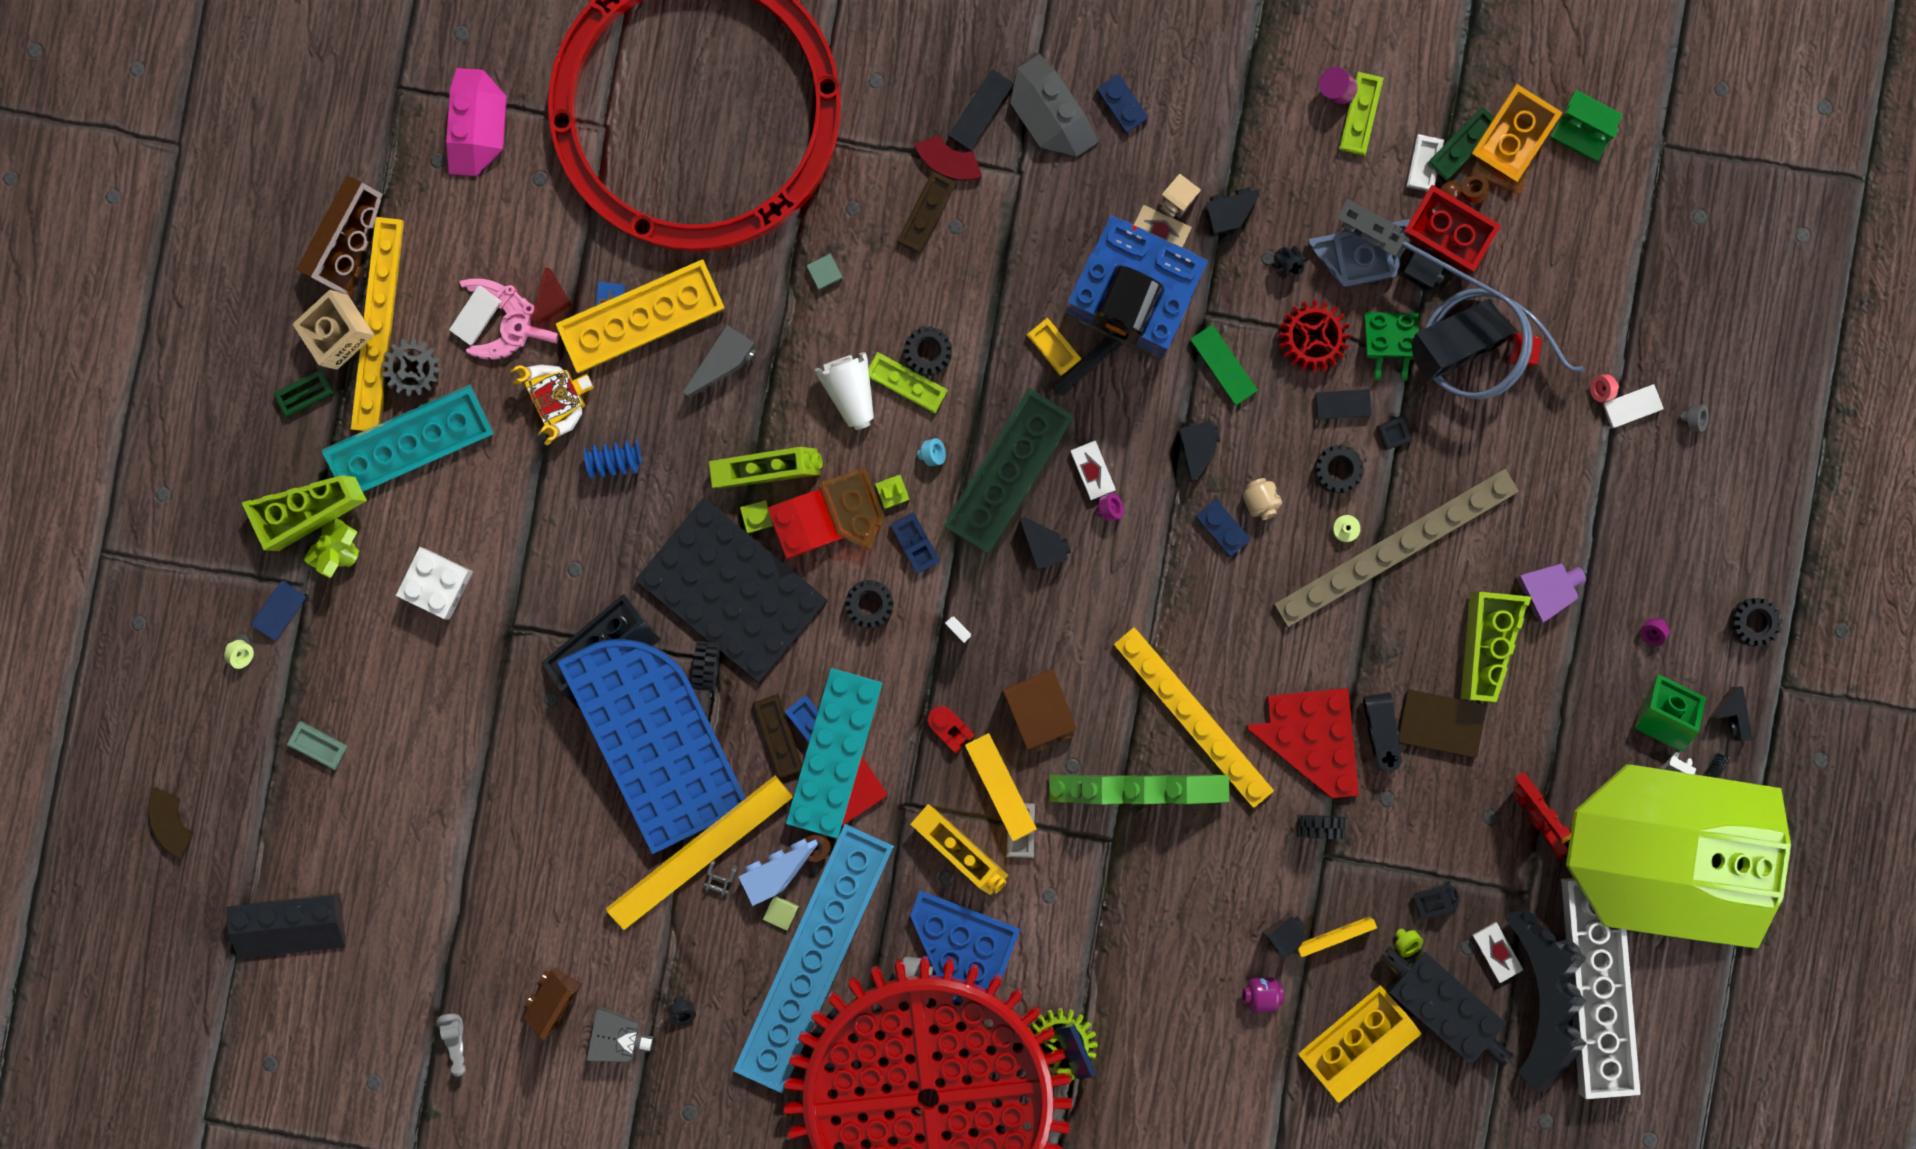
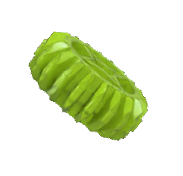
[1030,1008,1097,1081]

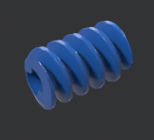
[584,439,642,478]

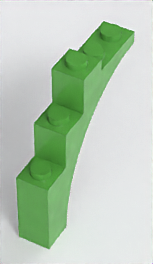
[1049,774,1229,804]

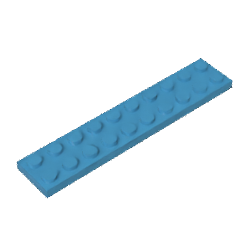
[733,824,894,1093]

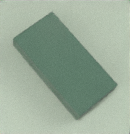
[287,721,348,770]

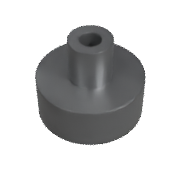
[1681,404,1709,432]

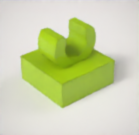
[876,475,910,509]

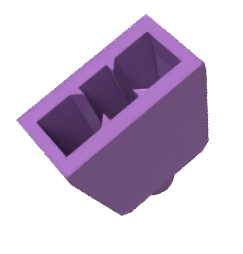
[1516,564,1586,623]

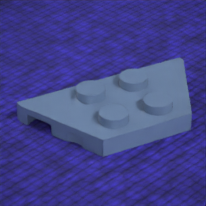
[1308,219,1410,288]

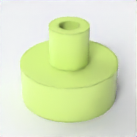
[1332,515,1360,542]
[224,640,254,669]

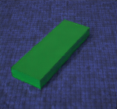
[1190,324,1258,406]

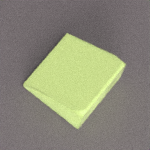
[763,895,799,931]

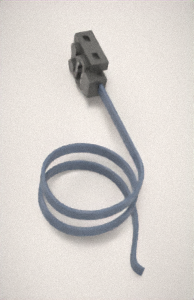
[1337,199,1584,399]

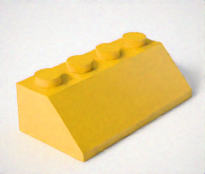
[1298,985,1421,1103]

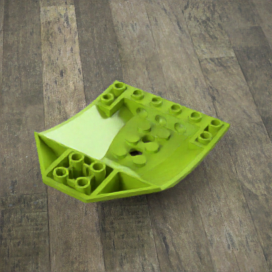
[1566,764,1791,948]

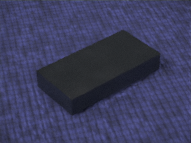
[1315,389,1372,420]

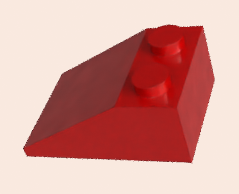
[768,488,852,560]

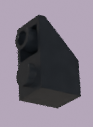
[1204,187,1260,237]

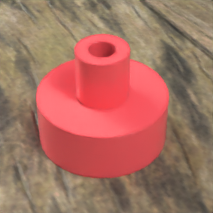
[1590,374,1619,402]

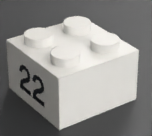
[396,547,473,620]

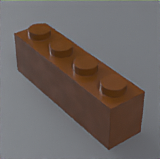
[296,176,383,299]

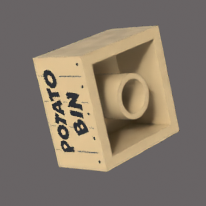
[293,290,375,370]

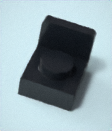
[1413,881,1459,920]

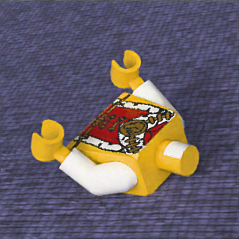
[510,365,594,445]

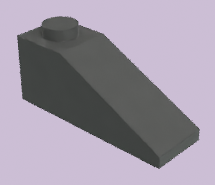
[683,325,757,398]

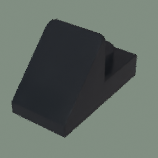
[1710,686,1753,741]

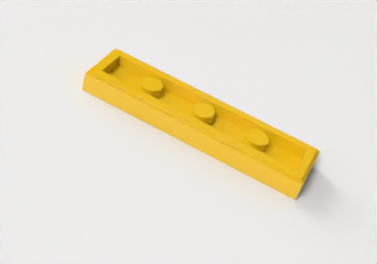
[965,733,1037,842]

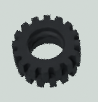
[1314,445,1364,494]

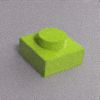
[740,500,774,534]

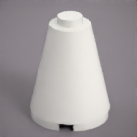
[815,352,874,430]

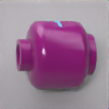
[1242,977,1284,1013]

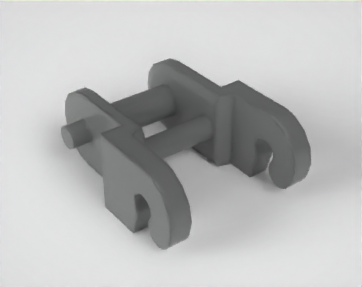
[704,859,738,898]

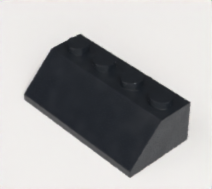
[541,594,661,709]
[226,893,346,959]

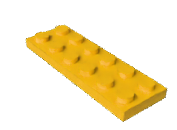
[556,259,725,374]

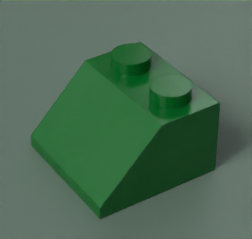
[1635,674,1706,752]

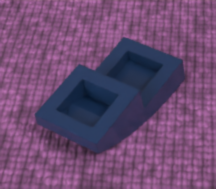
[890,511,940,574]

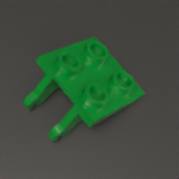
[1364,312,1419,381]

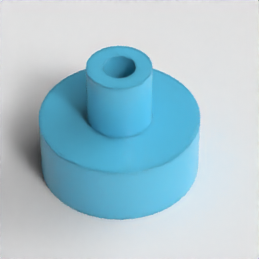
[917,438,946,467]

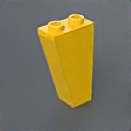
[911,804,1008,895]

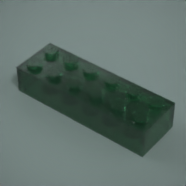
[943,388,1074,555]

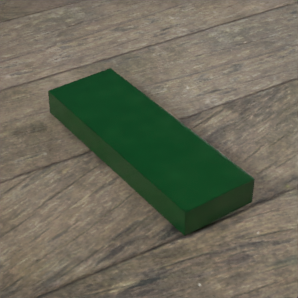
[1426,106,1494,182]

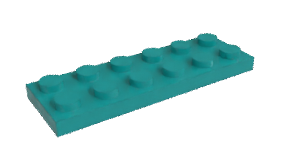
[322,384,494,492]
[786,668,883,839]

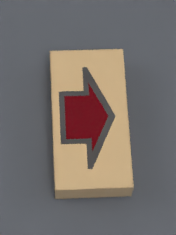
[1134,205,1192,247]

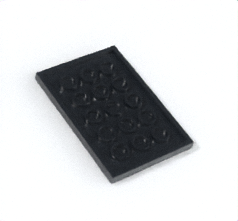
[635,497,828,682]

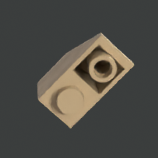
[1159,174,1201,219]

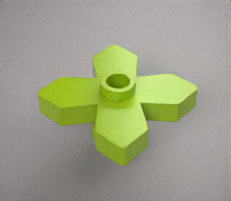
[304,518,359,578]

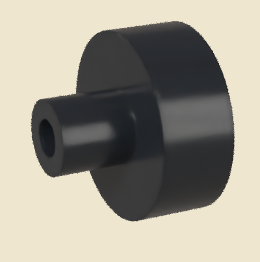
[668,996,696,1025]

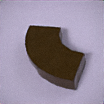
[149,787,194,858]

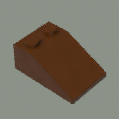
[523,967,582,1040]

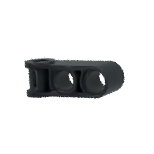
[1363,692,1402,771]

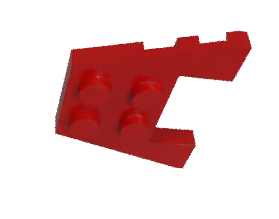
[1513,772,1571,862]

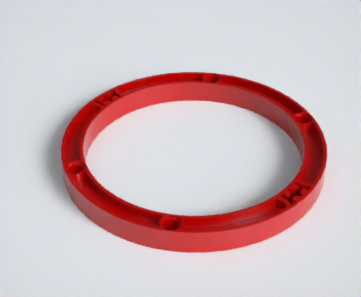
[548,0,842,252]

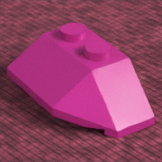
[446,68,507,176]

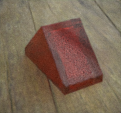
[532,267,573,324]

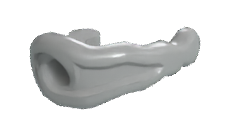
[437,1014,466,1076]

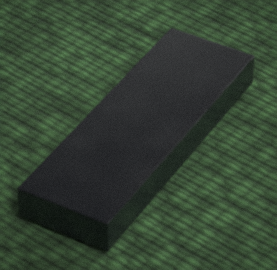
[948,69,1014,151]

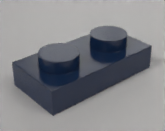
[1096,73,1149,134]
[1195,499,1251,557]

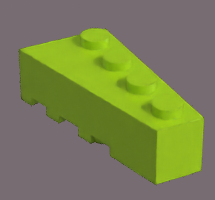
[241,475,367,551]
[1461,592,1531,702]

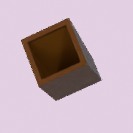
[1003,669,1077,752]

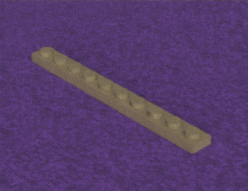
[1274,469,1519,627]

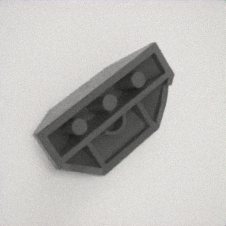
[1010,54,1099,157]

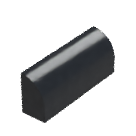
[1412,298,1514,381]

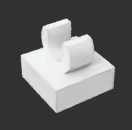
[1660,752,1696,774]

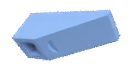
[739,839,818,906]

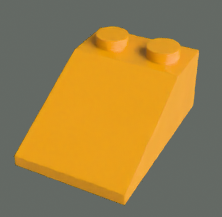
[1472,83,1563,182]

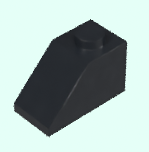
[1178,421,1220,482]
[1020,517,1071,571]
[1263,913,1307,959]

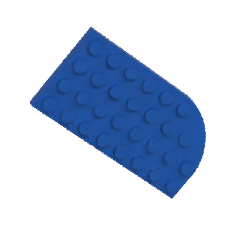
[557,639,746,854]

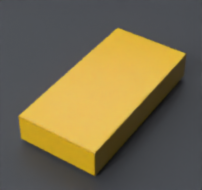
[1027,318,1081,377]

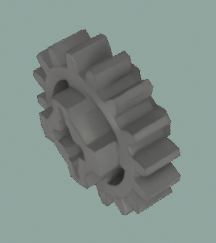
[381,338,441,397]

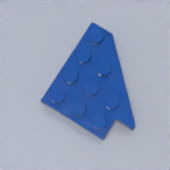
[910,890,1021,1004]

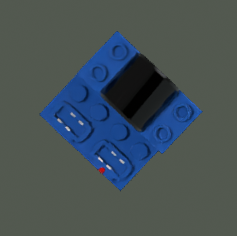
[1064,215,1208,361]

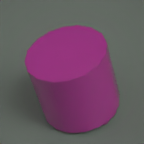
[1319,67,1358,104]

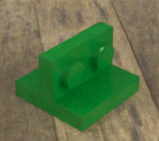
[1550,90,1623,163]

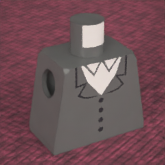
[587,1006,653,1062]

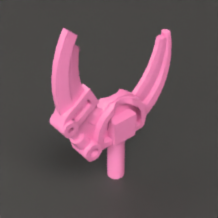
[459,279,559,360]

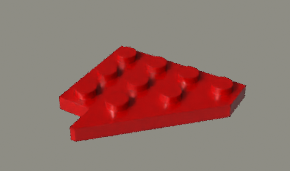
[1247,688,1359,798]

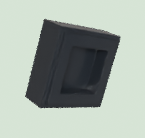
[1377,416,1412,451]

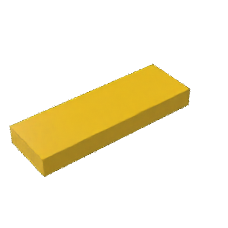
[1296,916,1377,957]

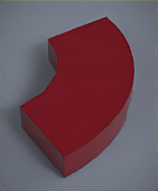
[914,135,982,181]

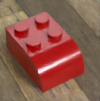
[1403,185,1501,276]

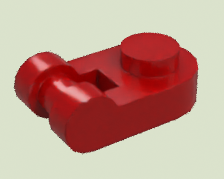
[928,706,975,753]

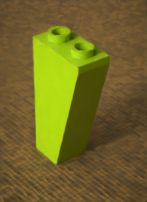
[709,447,822,489]

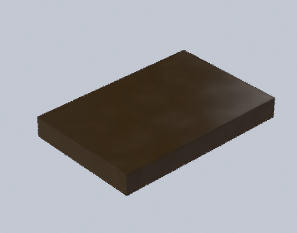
[1399,689,1487,758]

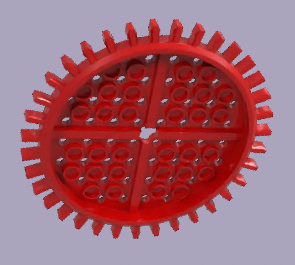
[784,956,1072,1149]

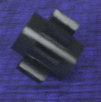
[1271,245,1307,280]

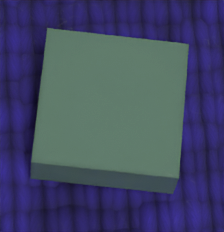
[807,253,843,290]

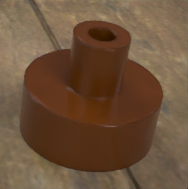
[805,833,831,862]

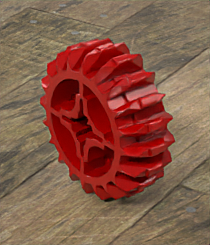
[1277,300,1351,373]

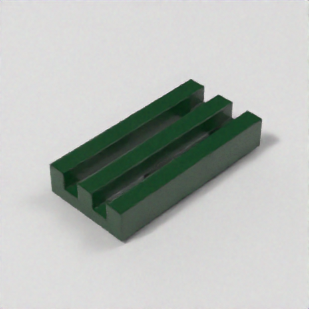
[273,369,335,418]

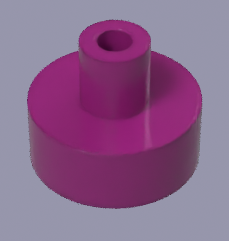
[1095,493,1124,522]
[1640,618,1670,646]

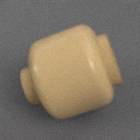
[1243,478,1282,520]

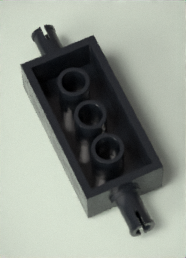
[1379,946,1513,1067]

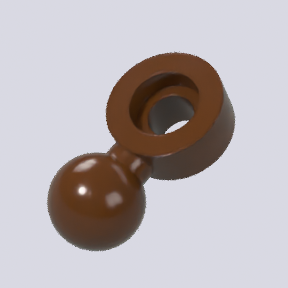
[1440,175,1490,203]

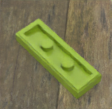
[1338,72,1384,157]
[869,352,948,414]

